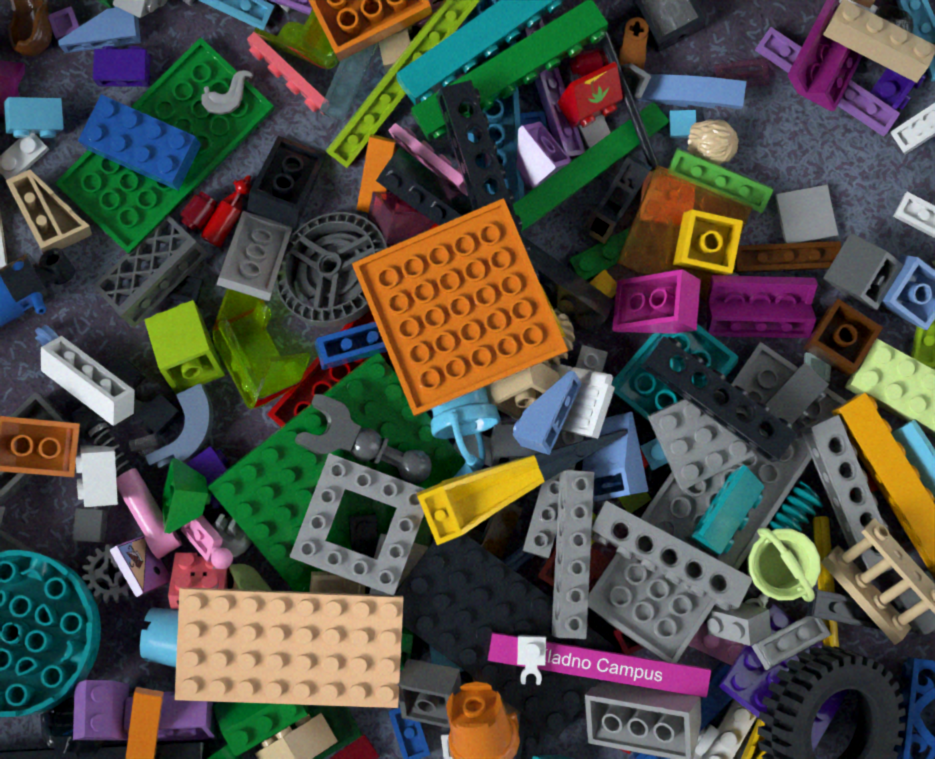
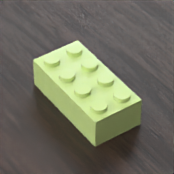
[844,338,935,437]

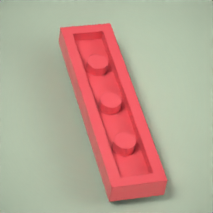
[247,32,331,115]

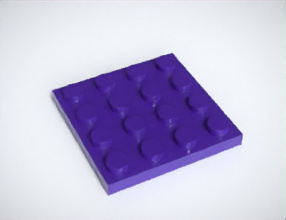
[718,604,849,751]

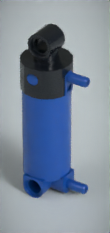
[0,248,75,328]

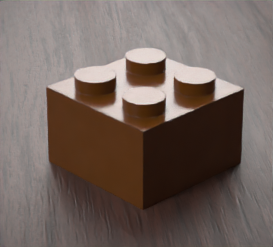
[803,299,883,377]

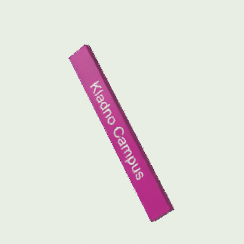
[488,632,711,698]

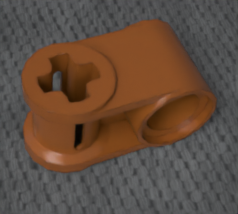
[619,17,649,70]

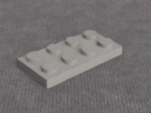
[217,211,292,301]

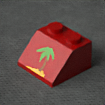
[557,62,623,129]

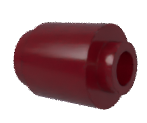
[569,47,609,78]
[180,191,218,231]

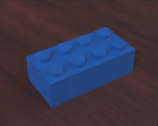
[78,94,201,191]

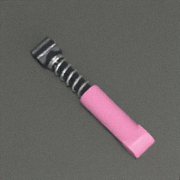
[72,405,182,559]

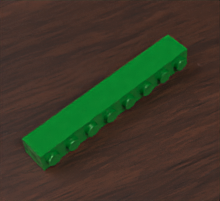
[411,0,608,141]

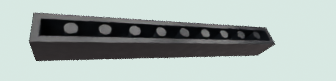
[376,148,615,335]

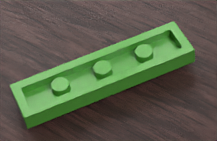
[666,148,774,213]

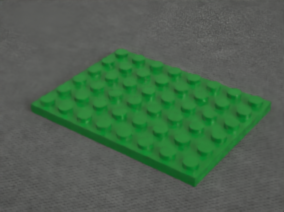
[208,353,466,592]

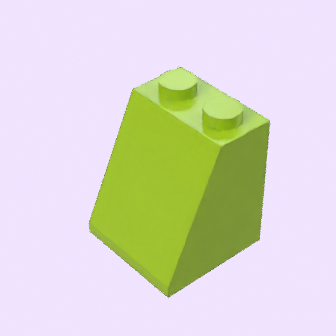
[144,300,225,394]

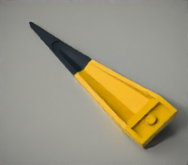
[416,429,627,545]

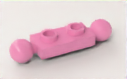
[181,515,233,569]

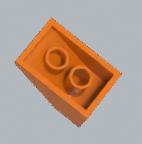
[0,416,80,477]

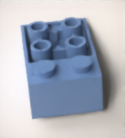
[582,412,648,502]

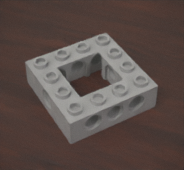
[290,453,425,596]

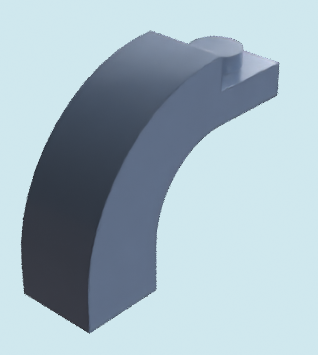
[145,383,214,469]

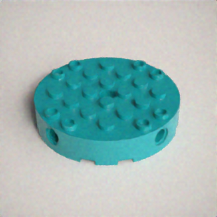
[0,550,101,717]

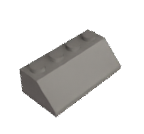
[585,680,701,759]

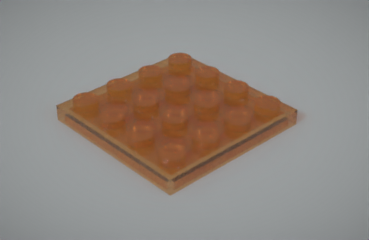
[617,165,753,302]

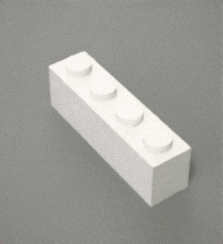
[41,336,134,426]

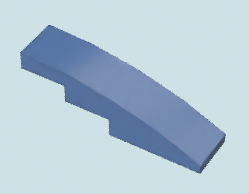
[638,74,746,109]

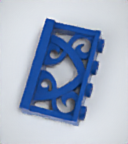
[893,657,935,759]

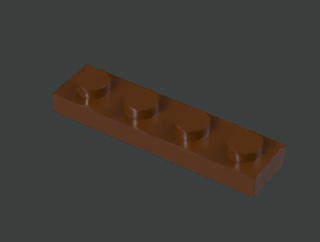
[735,241,841,273]

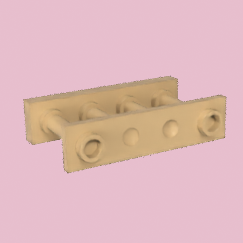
[821,518,935,645]

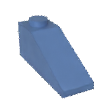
[58,6,141,53]
[513,371,582,455]

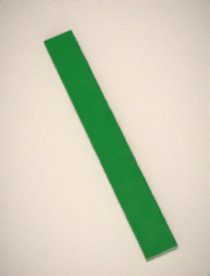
[513,102,670,233]

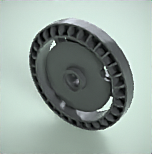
[276,212,389,327]

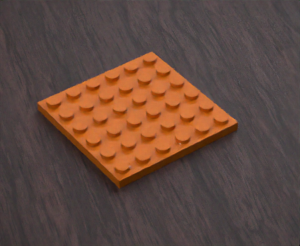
[352,198,568,416]

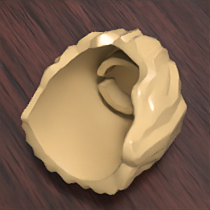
[688,119,739,165]

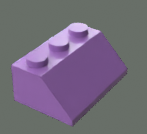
[124,691,217,743]

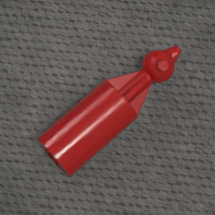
[200,175,251,248]

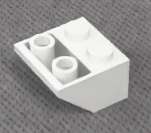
[76,445,118,507]

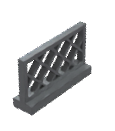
[93,215,209,328]

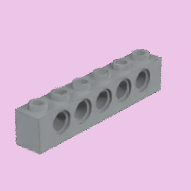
[800,415,893,573]
[552,470,594,639]
[591,501,753,611]

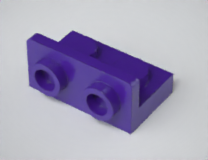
[870,68,926,110]

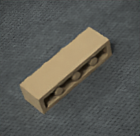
[823,0,935,83]

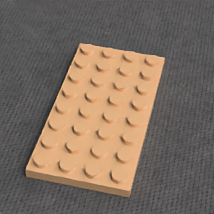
[175,587,403,708]

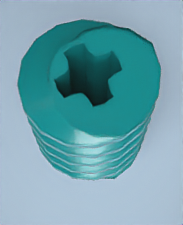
[767,481,823,532]

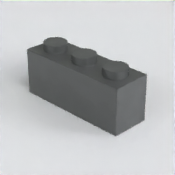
[759,362,829,437]

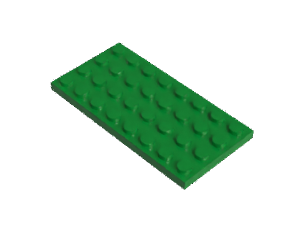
[55,37,275,254]

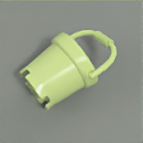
[746,527,821,602]

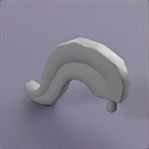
[202,70,253,115]

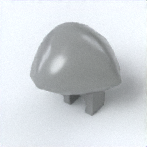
[211,514,252,558]

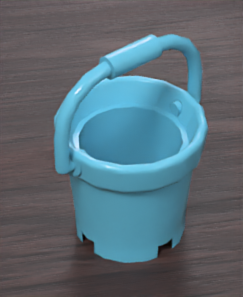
[431,387,501,469]
[140,607,179,667]

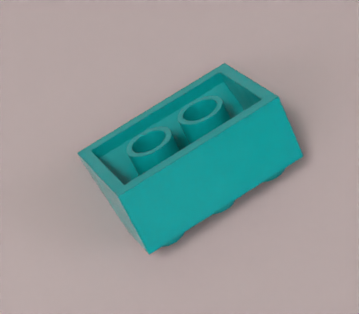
[689,465,765,557]

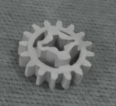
[82,544,132,603]

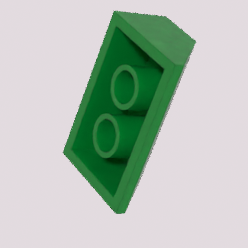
[213,702,310,757]

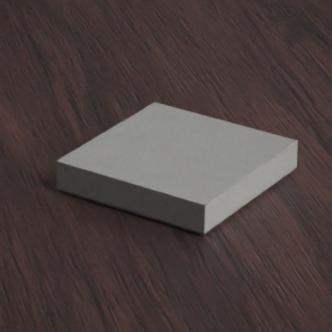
[775,185,838,243]

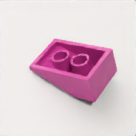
[612,269,701,334]

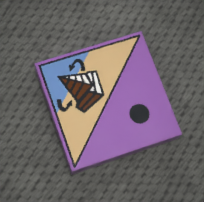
[110,536,171,597]

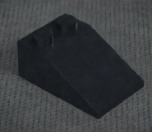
[247,136,326,229]

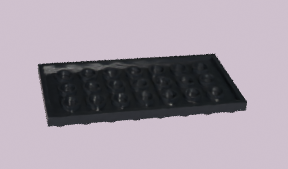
[394,534,621,739]

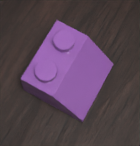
[516,122,572,188]
[73,680,129,740]

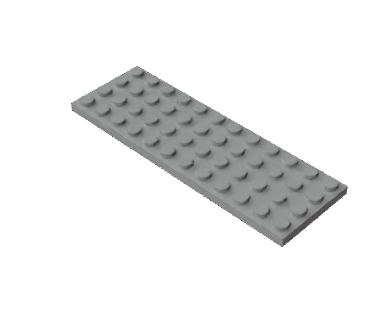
[588,342,846,663]

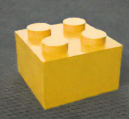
[673,209,743,275]

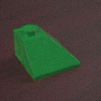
[161,458,211,534]

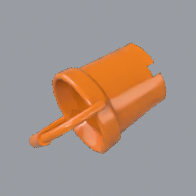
[446,682,520,759]

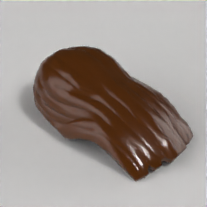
[7,0,53,57]

